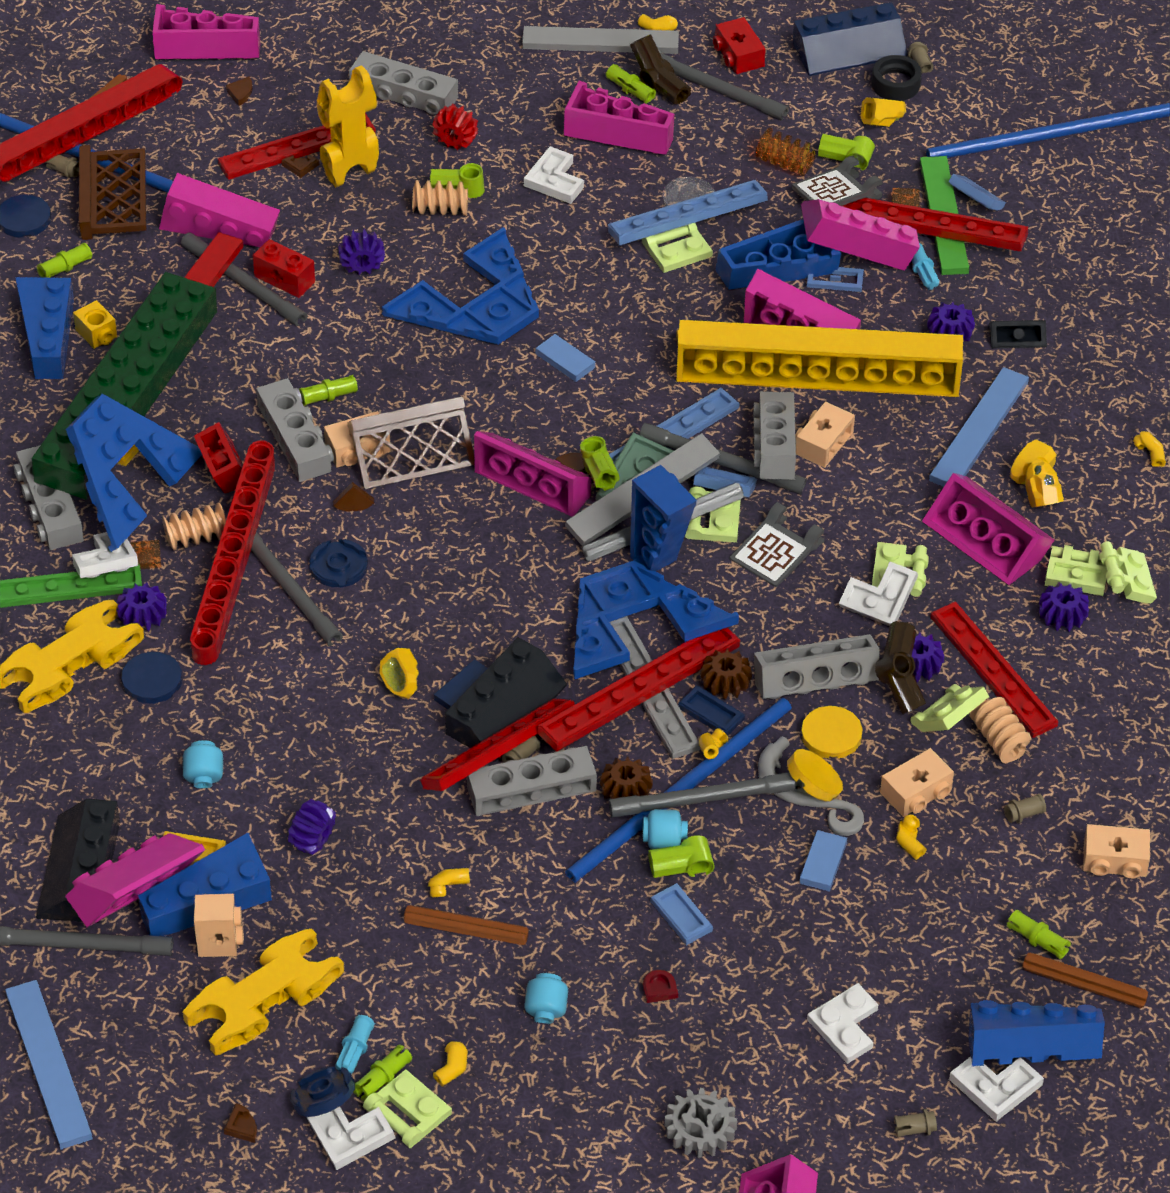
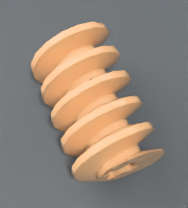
[412,180,468,216]
[162,503,226,550]
[969,697,1031,764]

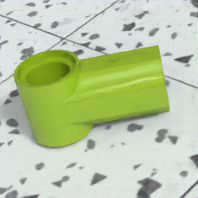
[818,134,875,170]
[430,163,485,198]
[580,436,620,491]
[648,835,715,878]

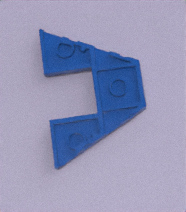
[382,227,539,345]
[66,394,202,552]
[573,561,739,679]

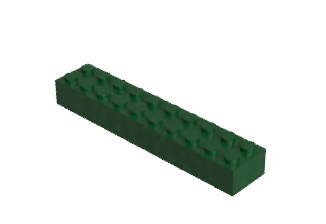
[31,272,217,500]

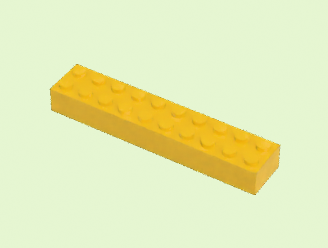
[677,320,963,397]

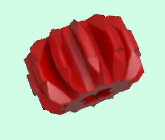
[432,104,478,150]

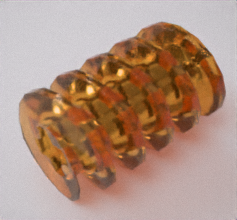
[755,127,816,176]

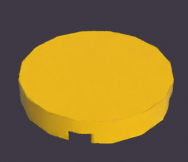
[801,706,863,759]
[787,749,843,801]

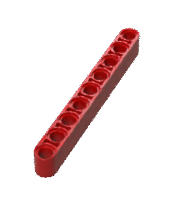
[0,64,183,182]
[190,440,275,665]

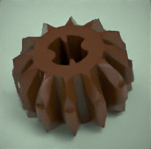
[700,648,752,700]
[600,756,653,799]

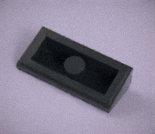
[988,320,1047,349]

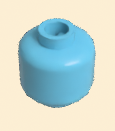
[183,741,223,788]
[643,809,688,850]
[524,973,568,1024]

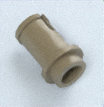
[908,42,934,73]
[46,155,79,178]
[502,736,540,763]
[1004,794,1046,824]
[894,1109,937,1137]

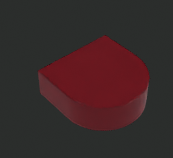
[643,970,678,1003]

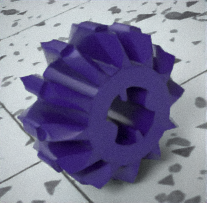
[338,229,385,275]
[927,301,975,341]
[116,582,167,631]
[1039,582,1089,632]
[912,631,945,683]
[288,799,336,855]

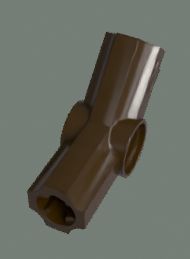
[630,34,691,104]
[875,621,926,715]

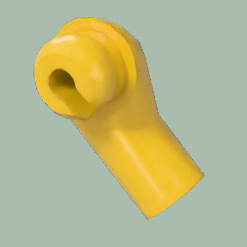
[638,14,678,31]
[1133,431,1166,467]
[698,728,728,759]
[896,815,927,860]
[428,868,470,897]
[433,1041,468,1087]

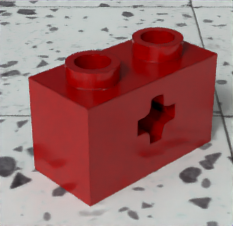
[713,17,766,74]
[253,239,315,298]
[194,422,243,493]

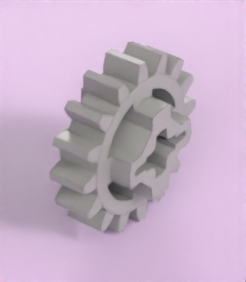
[665,1088,737,1158]

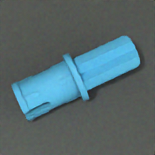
[911,243,939,290]
[335,1015,375,1074]

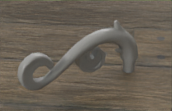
[758,736,864,836]

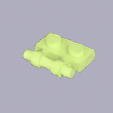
[1100,541,1157,603]
[872,542,929,597]
[1045,545,1107,596]

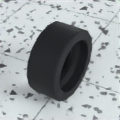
[871,55,922,101]

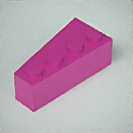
[152,4,261,59]
[564,81,675,155]
[159,173,280,247]
[744,269,861,329]

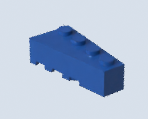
[715,219,841,290]
[15,277,74,379]
[630,465,697,571]
[138,833,272,936]
[968,1000,1105,1066]

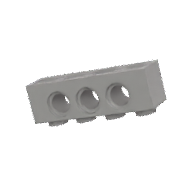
[349,51,458,115]
[256,378,334,482]
[753,391,796,480]
[13,445,84,550]
[754,634,879,699]
[467,746,597,816]

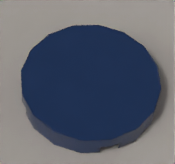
[0,195,51,238]
[309,539,368,587]
[121,652,182,704]
[290,1066,355,1117]

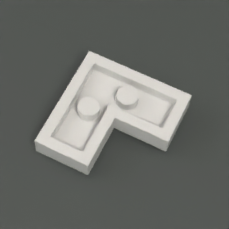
[524,146,584,204]
[72,532,138,578]
[839,562,918,626]
[807,983,878,1064]
[949,1057,1044,1122]
[307,1106,395,1170]

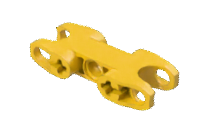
[317,65,379,188]
[0,600,144,713]
[183,929,344,1056]

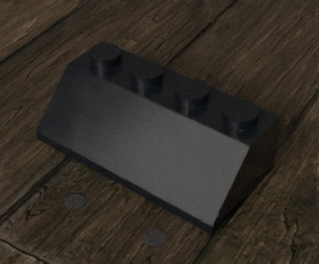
[445,637,567,762]
[36,799,120,923]

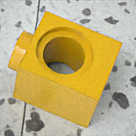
[73,300,117,349]

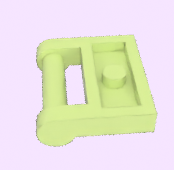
[642,223,713,273]
[685,487,741,542]
[911,684,989,732]
[363,1069,452,1148]

